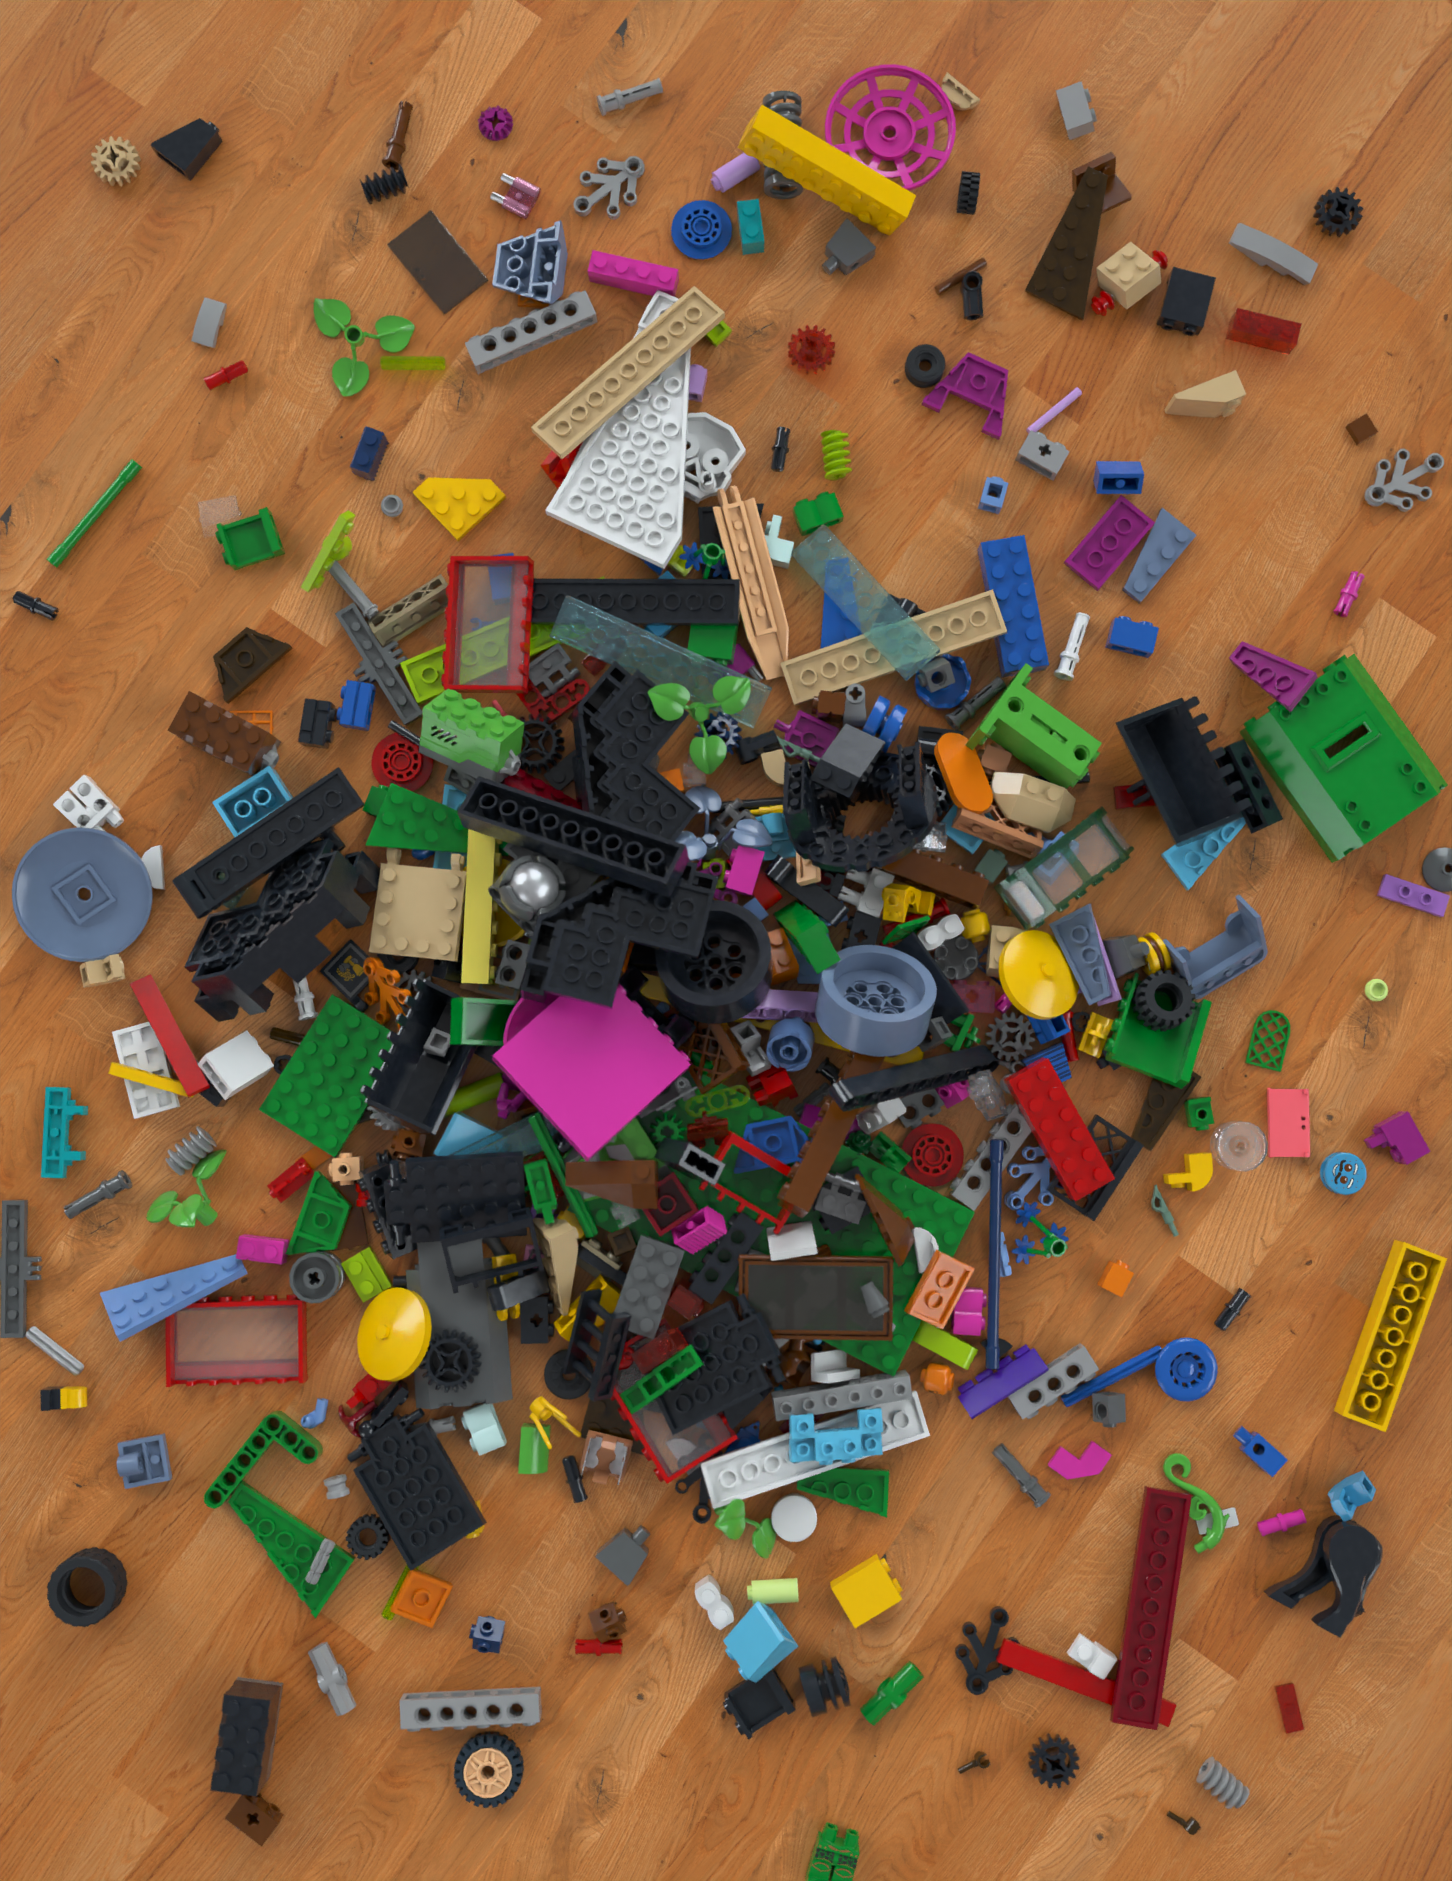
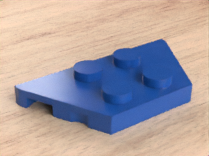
[734,1116,810,1174]

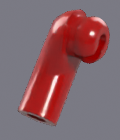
[618,1347,636,1371]

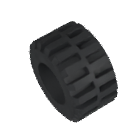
[1132,970,1196,1032]

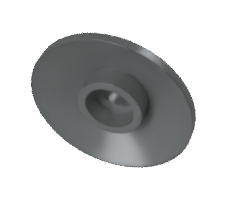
[1422,847,1452,892]

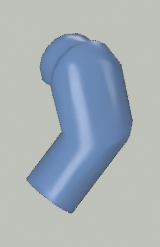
[301,1398,328,1429]

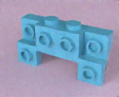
[788,1408,883,1465]

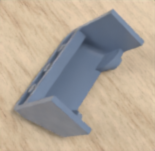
[1163,895,1268,1000]

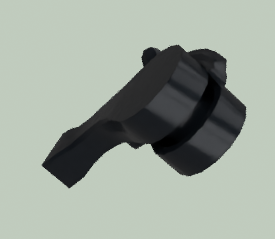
[1264,1515,1383,1638]

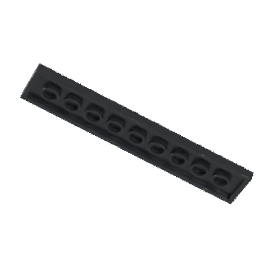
[531,578,740,626]

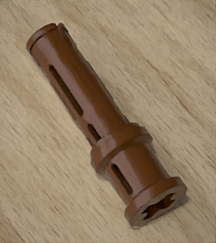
[382,101,413,170]

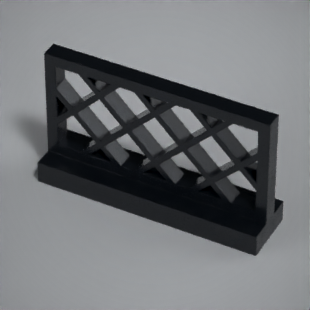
[1046,1114,1144,1221]

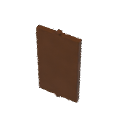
[332,1180,369,1251]

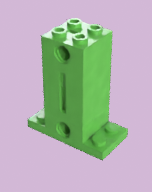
[966,663,1102,789]

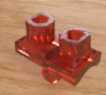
[687,1110,729,1149]

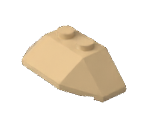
[990,772,1076,833]

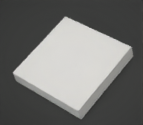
[766,1221,817,1261]

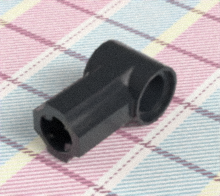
[960,271,983,321]
[734,730,780,765]

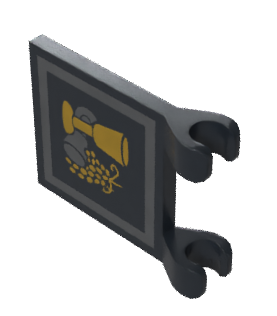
[320,939,388,1012]

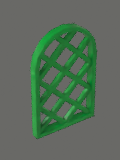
[1245,1010,1290,1072]

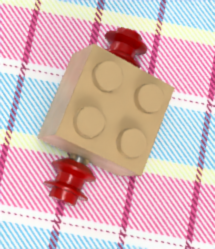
[1091,242,1168,316]

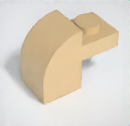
[760,749,810,787]
[79,954,125,988]

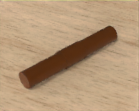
[935,257,987,295]

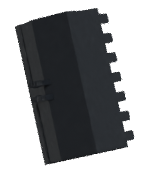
[1116,696,1252,847]

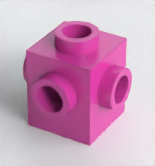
[935,1080,974,1109]

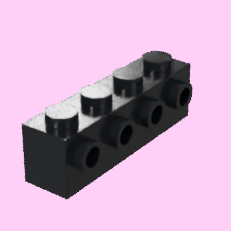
[357,1162,418,1259]

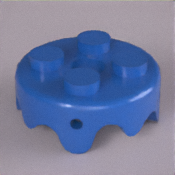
[914,654,971,710]

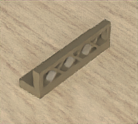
[367,574,448,648]

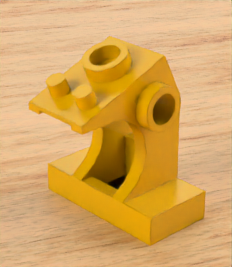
[881,883,935,923]

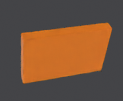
[904,1250,975,1329]

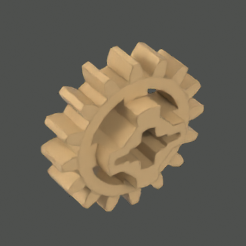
[91,136,141,186]

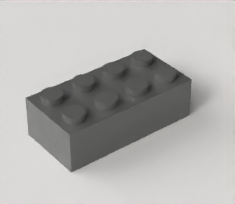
[614,1233,685,1340]

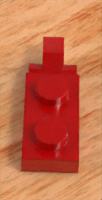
[346,1373,394,1409]

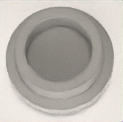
[381,495,403,517]

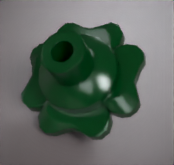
[845,1130,873,1155]

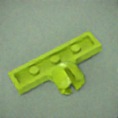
[301,510,356,592]

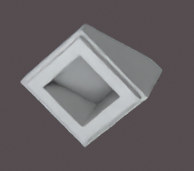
[423,1028,451,1057]

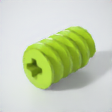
[820,430,852,480]

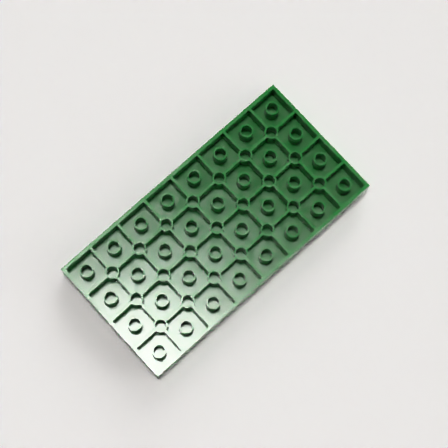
[567,1070,975,1377]

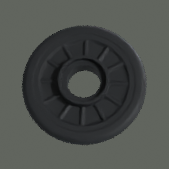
[544,1349,594,1400]

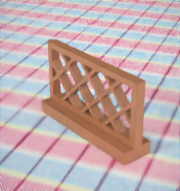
[951,804,1044,859]

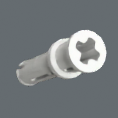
[1054,612,1090,681]
[293,977,319,1021]

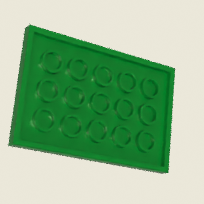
[259,994,392,1157]

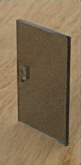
[387,210,488,315]

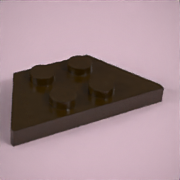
[213,627,293,704]

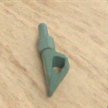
[777,736,821,763]
[1151,1184,1179,1237]

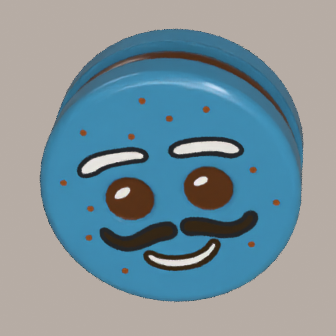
[1320,1152,1367,1195]

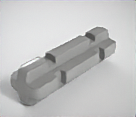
[305,1538,335,1585]

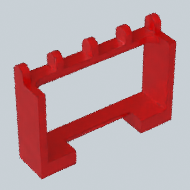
[699,1130,791,1235]

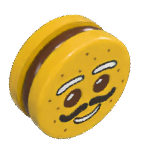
[1138,932,1171,975]

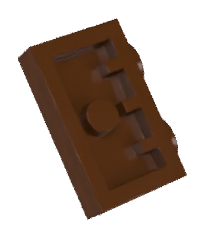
[1072,152,1132,214]

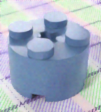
[766,1017,815,1072]

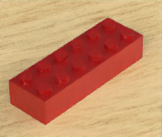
[1003,1057,1115,1201]

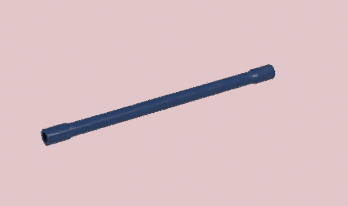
[985,1139,1004,1369]

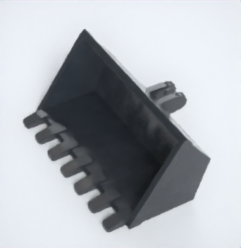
[360,978,477,1135]

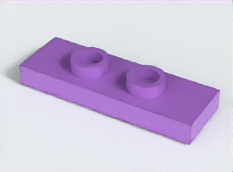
[1377,874,1450,917]

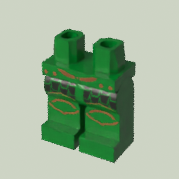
[805,1822,860,1881]

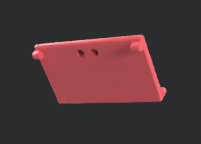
[1267,1088,1310,1158]

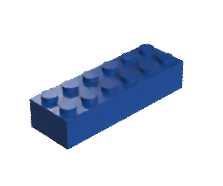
[977,535,1049,678]

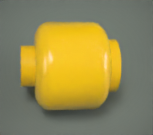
[960,909,990,943]

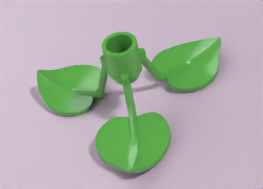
[314,298,415,397]
[648,676,751,774]
[146,1149,227,1227]
[714,1493,776,1559]

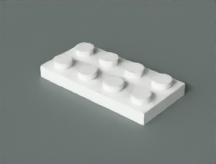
[112,1022,180,1119]

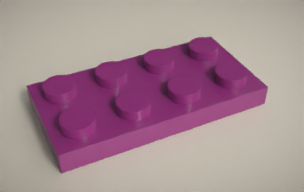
[1064,495,1155,591]

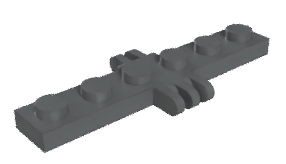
[335,602,423,726]
[0,1200,42,1338]

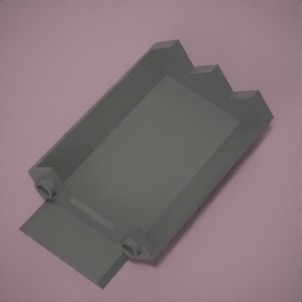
[406,1239,513,1409]

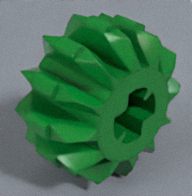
[648,1113,687,1145]

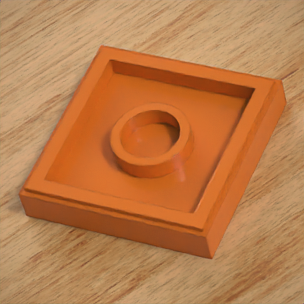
[390,1569,453,1628]

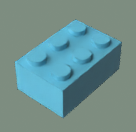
[212,766,293,837]

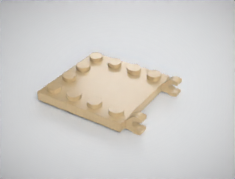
[369,848,467,962]

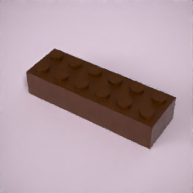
[859,830,989,910]

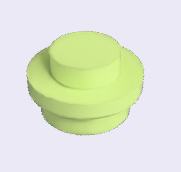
[1365,979,1388,1001]

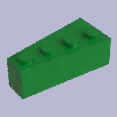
[773,900,841,974]

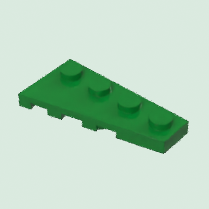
[797,1467,889,1518]

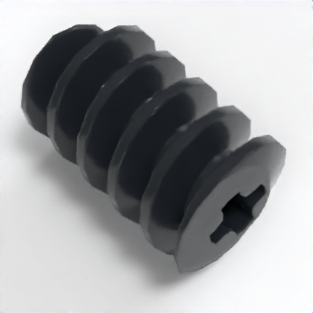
[360,164,409,205]

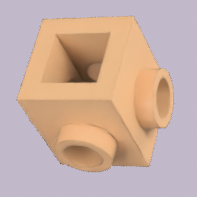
[329,1152,364,1185]

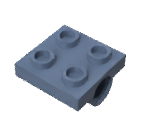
[117,1433,173,1489]

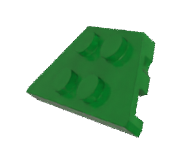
[286,1171,352,1255]

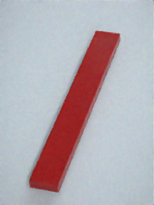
[996,1638,1177,1727]

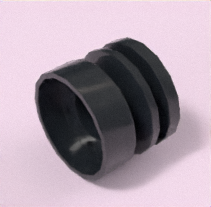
[798,1656,851,1717]

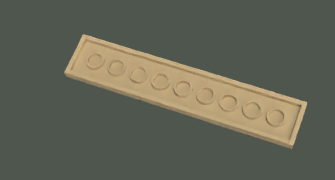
[531,286,725,459]
[781,589,1007,706]

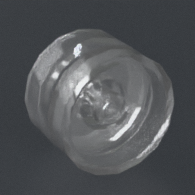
[1210,1121,1268,1172]

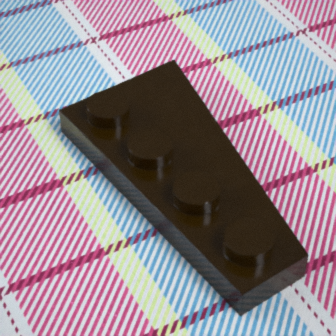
[1131,1071,1202,1151]

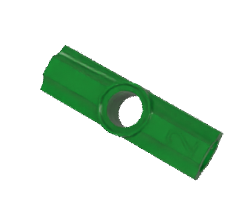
[860,1661,924,1726]

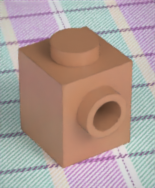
[978,743,1012,777]

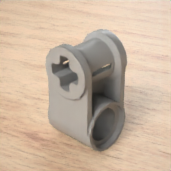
[843,683,866,727]

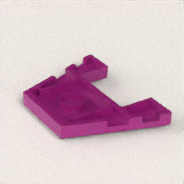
[921,352,1008,440]

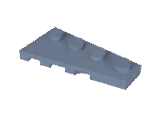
[1123,508,1196,604]
[1049,904,1111,1005]

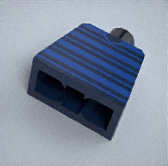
[1020,1042,1072,1088]

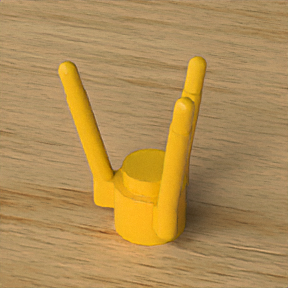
[529,1396,582,1449]

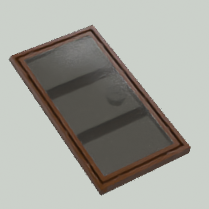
[738,1254,894,1341]

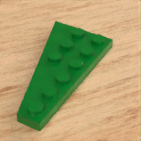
[365,783,509,856]
[228,1481,356,1618]

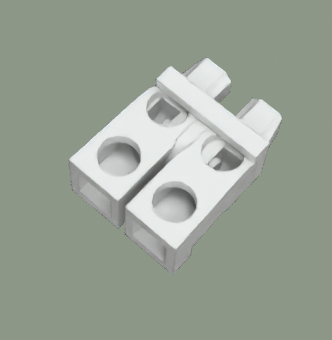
[53,775,124,832]

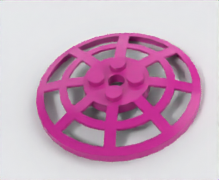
[825,64,956,191]

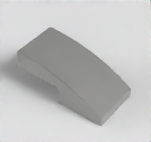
[192,297,227,348]

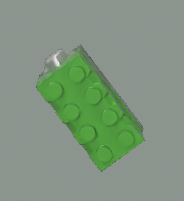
[419,689,525,783]

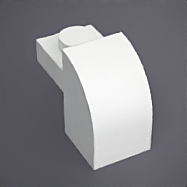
[1067,1633,1118,1679]

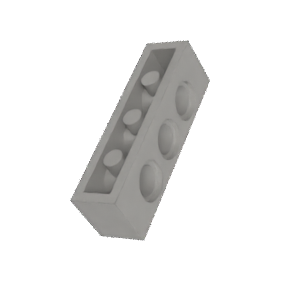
[1008,1343,1099,1419]

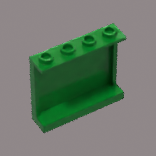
[1104,973,1212,1089]

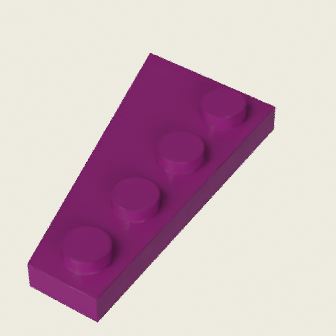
[1229,641,1318,712]

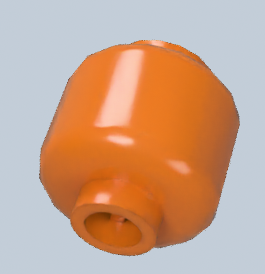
[920,1362,955,1395]

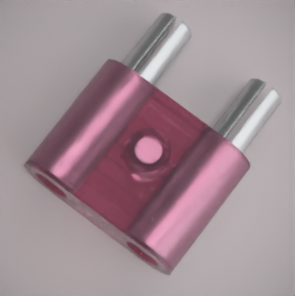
[490,173,541,219]

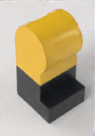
[40,1386,87,1411]

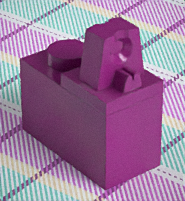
[1363,1111,1431,1165]

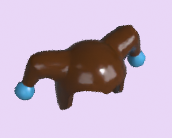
[767,1339,822,1391]

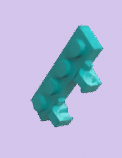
[41,1087,88,1178]

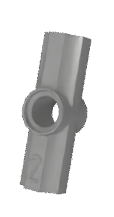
[308,1642,357,1716]

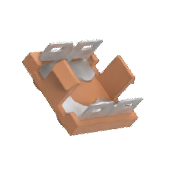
[579,1430,633,1485]

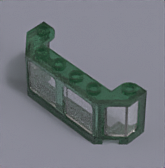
[994,806,1134,930]

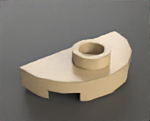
[942,73,980,110]

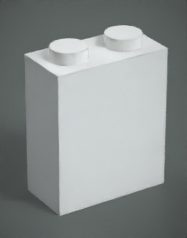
[198,1030,274,1100]

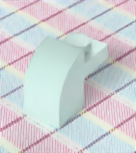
[765,515,794,569]

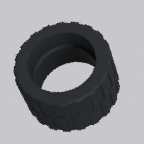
[47,1547,128,1627]

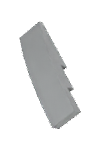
[1229,223,1318,285]

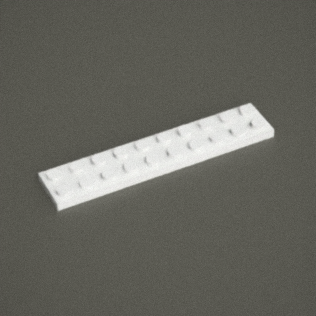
[700,1390,930,1509]

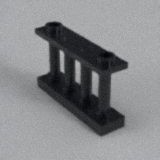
[562,1289,632,1401]

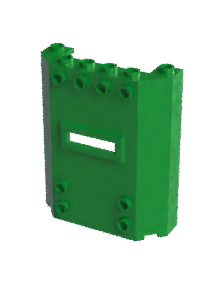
[1239,654,1448,863]

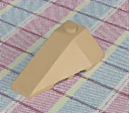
[533,1218,579,1316]

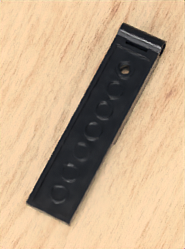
[172,767,365,919]

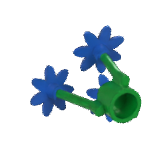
[679,542,730,579]
[1012,1202,1069,1264]

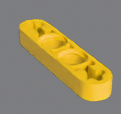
[108,1062,194,1098]

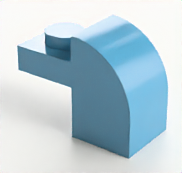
[1327,1470,1376,1522]

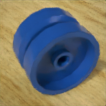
[862,696,908,753]

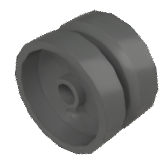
[289,1250,346,1303]

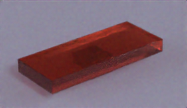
[1274,1682,1304,1734]

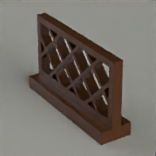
[663,1007,751,1094]

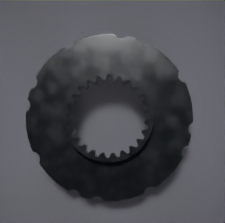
[783,741,939,873]

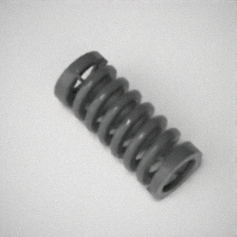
[762,91,803,199]

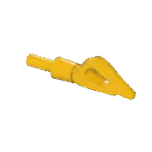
[749,805,783,816]

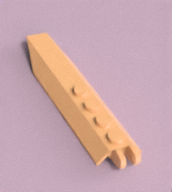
[712,485,789,680]

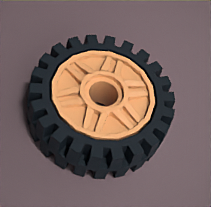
[454,1731,524,1808]

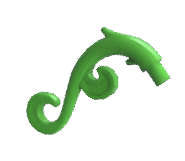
[1163,1453,1230,1554]

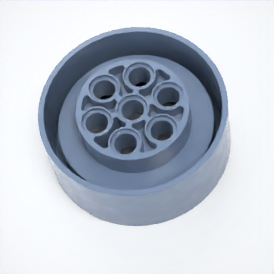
[815,945,937,1056]

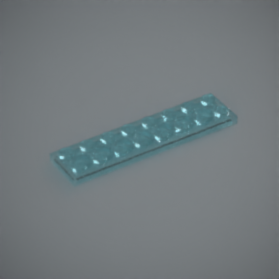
[791,524,940,681]

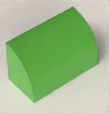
[518,1423,551,1474]

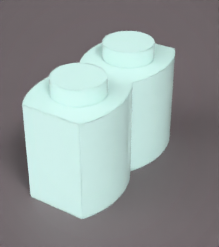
[461,1402,507,1456]

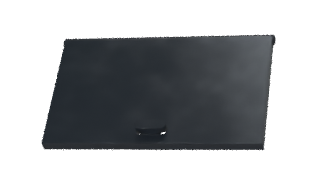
[892,931,969,1036]

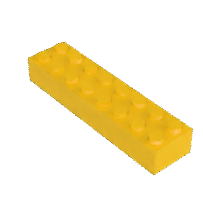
[737,105,916,236]
[1334,1240,1447,1432]

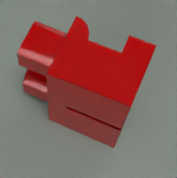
[745,1065,799,1107]

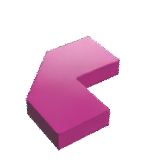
[1047,1441,1112,1480]

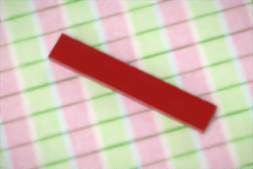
[130,974,210,1098]

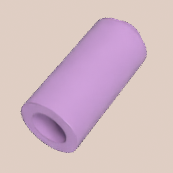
[711,153,760,193]

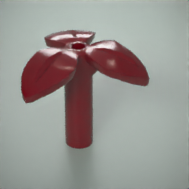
[338,1400,378,1438]

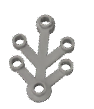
[574,156,645,220]
[1364,449,1444,512]

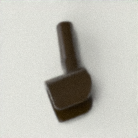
[958,1751,990,1774]
[1166,1811,1201,1835]

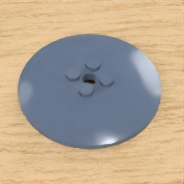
[12,828,153,962]

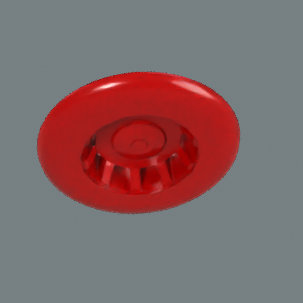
[371,733,433,791]
[902,1123,964,1187]

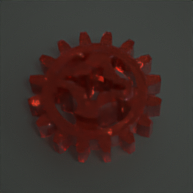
[788,325,835,375]

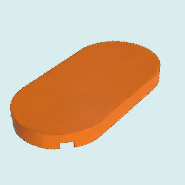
[934,733,993,814]

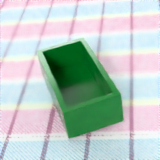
[450,997,519,1047]

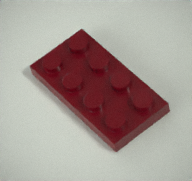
[501,768,583,811]

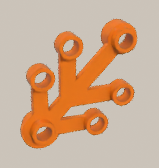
[363,957,412,1030]

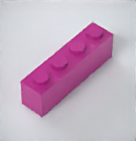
[588,250,679,297]

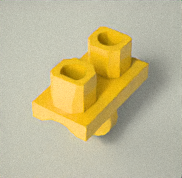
[1077,1012,1114,1058]

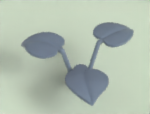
[675,786,772,861]

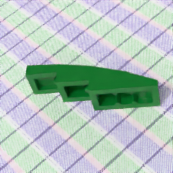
[620,1344,704,1414]

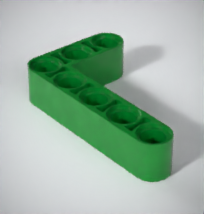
[204,1410,323,1508]

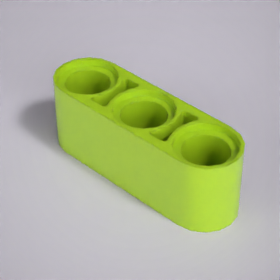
[912,1320,979,1370]

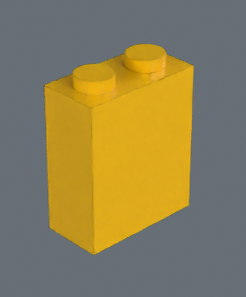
[830,1554,903,1628]

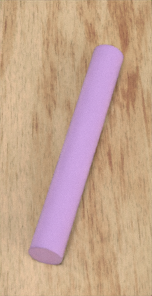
[1026,387,1082,433]

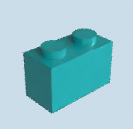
[737,199,765,255]

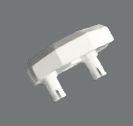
[684,412,746,504]

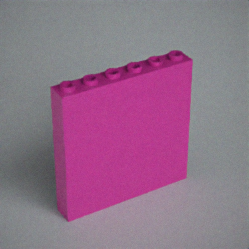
[492,984,691,1162]

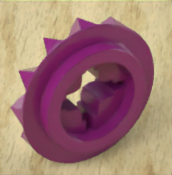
[478,105,513,141]

